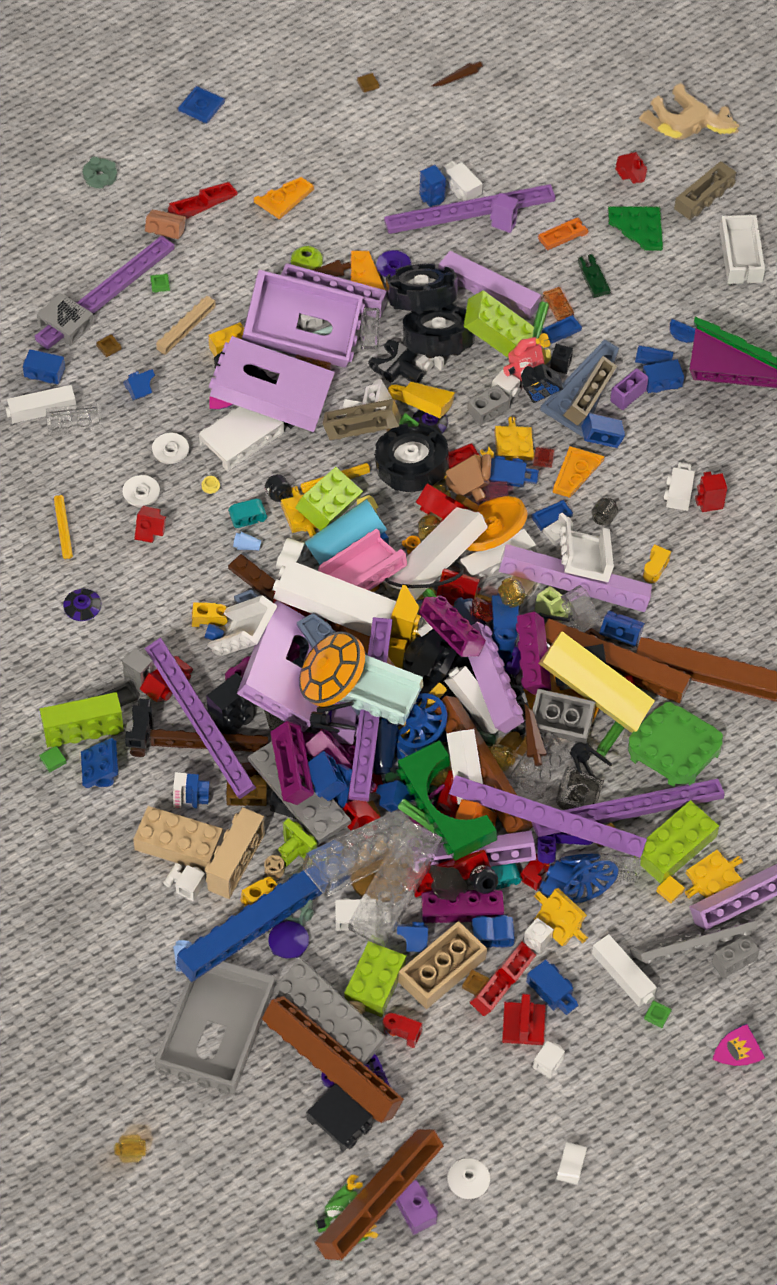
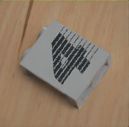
[37,293,94,346]

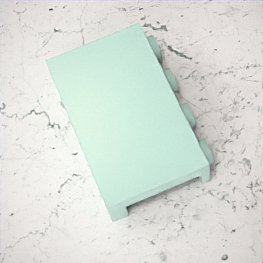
[339,655,423,725]

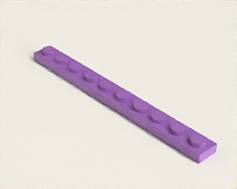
[384,184,556,234]
[35,235,174,350]
[349,617,392,801]
[145,637,256,799]
[449,775,647,858]
[532,779,725,837]

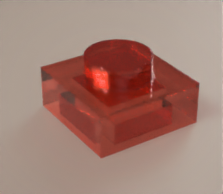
[533,447,554,468]
[472,597,493,622]

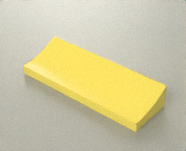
[538,632,655,733]

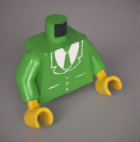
[315,1175,378,1245]

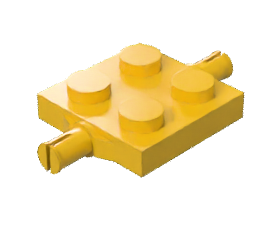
[494,417,534,461]
[280,486,317,537]
[685,849,743,898]
[534,888,588,946]

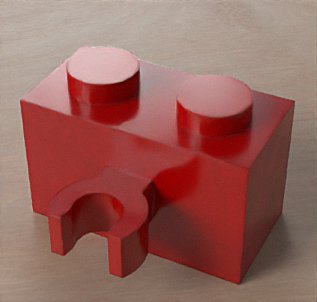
[695,471,727,512]

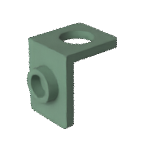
[286,899,314,927]

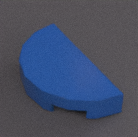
[669,319,695,343]

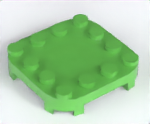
[628,702,723,787]

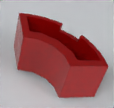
[416,484,469,522]
[140,656,193,702]

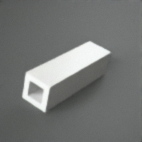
[5,385,77,424]
[444,666,498,735]
[446,729,483,804]
[592,934,657,1007]

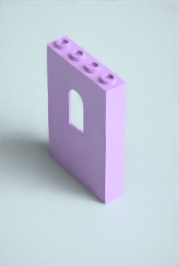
[242,270,365,368]
[209,336,334,432]
[237,600,319,732]

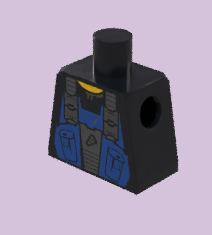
[521,364,563,403]

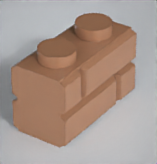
[145,209,186,239]

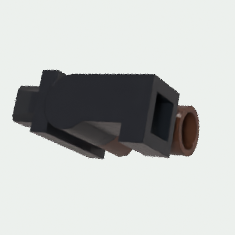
[125,698,154,757]

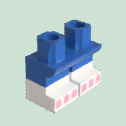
[173,772,210,809]

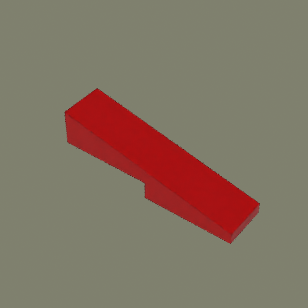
[167,182,238,219]
[405,849,491,898]
[469,941,536,1016]

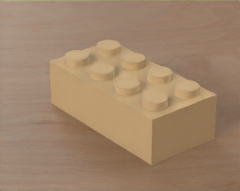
[133,806,223,872]
[205,807,265,899]
[398,921,487,1010]

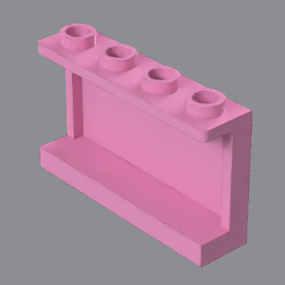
[318,529,407,591]

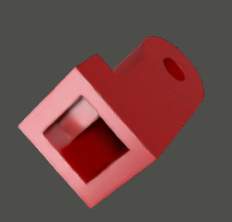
[521,853,552,891]
[383,1013,422,1048]

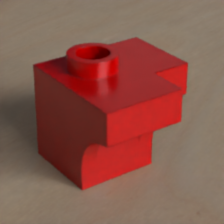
[615,152,647,184]
[134,506,166,543]
[343,800,381,833]

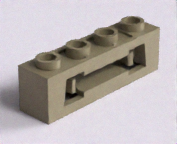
[674,161,736,220]
[323,399,401,440]

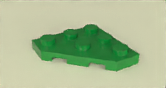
[608,206,663,251]

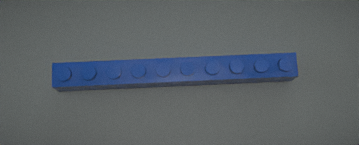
[176,849,350,982]

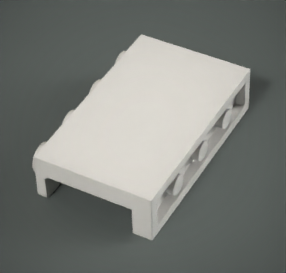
[199,407,284,471]
[559,520,614,582]
[207,595,277,656]

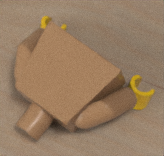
[444,447,494,502]

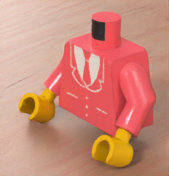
[503,333,550,382]

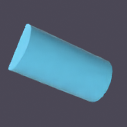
[305,499,387,565]

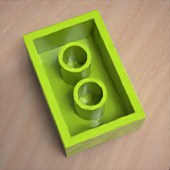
[295,467,363,530]
[344,941,406,1017]

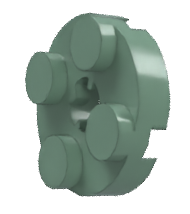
[82,157,117,188]

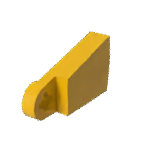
[388,382,455,418]

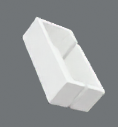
[719,215,765,284]

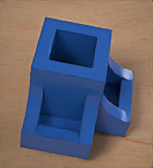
[123,369,155,401]
[376,780,416,814]
[397,922,428,952]

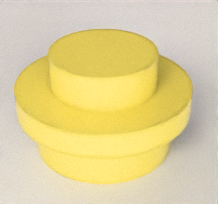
[201,476,220,494]

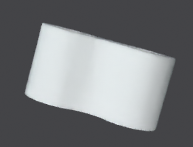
[276,538,306,569]
[557,1142,587,1185]

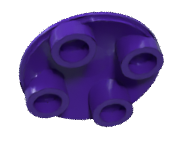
[505,646,521,678]
[268,921,309,959]

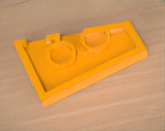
[253,177,314,220]
[351,251,385,290]
[552,446,605,498]

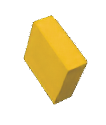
[656,876,685,904]

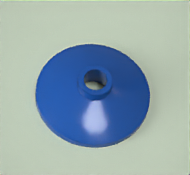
[560,854,601,866]

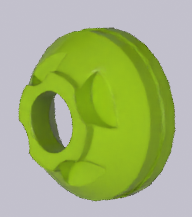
[291,246,323,270]

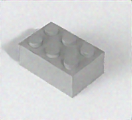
[532,689,596,744]

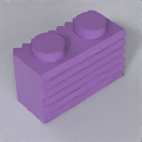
[490,193,518,233]
[610,368,648,410]

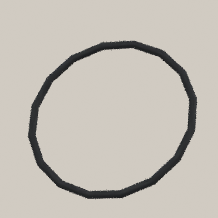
[385,561,464,588]

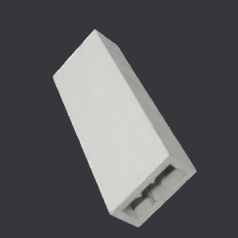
[383,507,488,601]
[272,560,396,636]

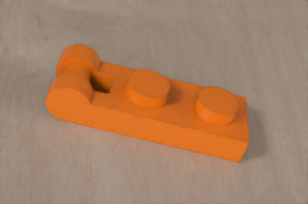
[538,218,589,251]

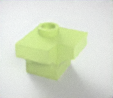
[534,586,569,622]

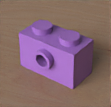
[395,1180,438,1235]

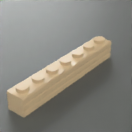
[156,296,216,355]

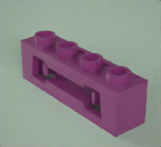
[270,721,314,805]

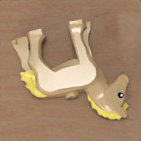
[639,83,740,140]

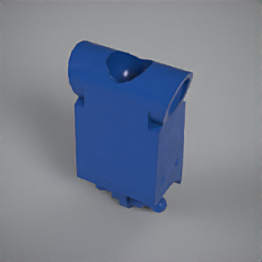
[488,585,519,669]

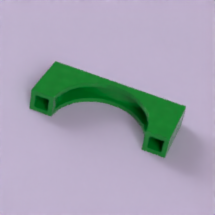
[397,740,497,861]

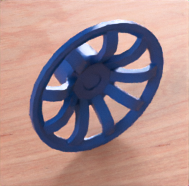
[397,693,447,749]
[564,860,619,903]

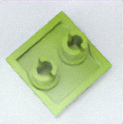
[278,818,317,867]

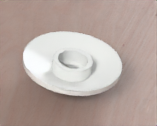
[152,433,189,464]
[123,475,160,507]
[447,1158,490,1199]

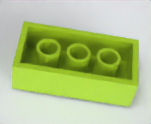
[464,290,534,358]
[39,692,124,748]
[633,800,719,884]

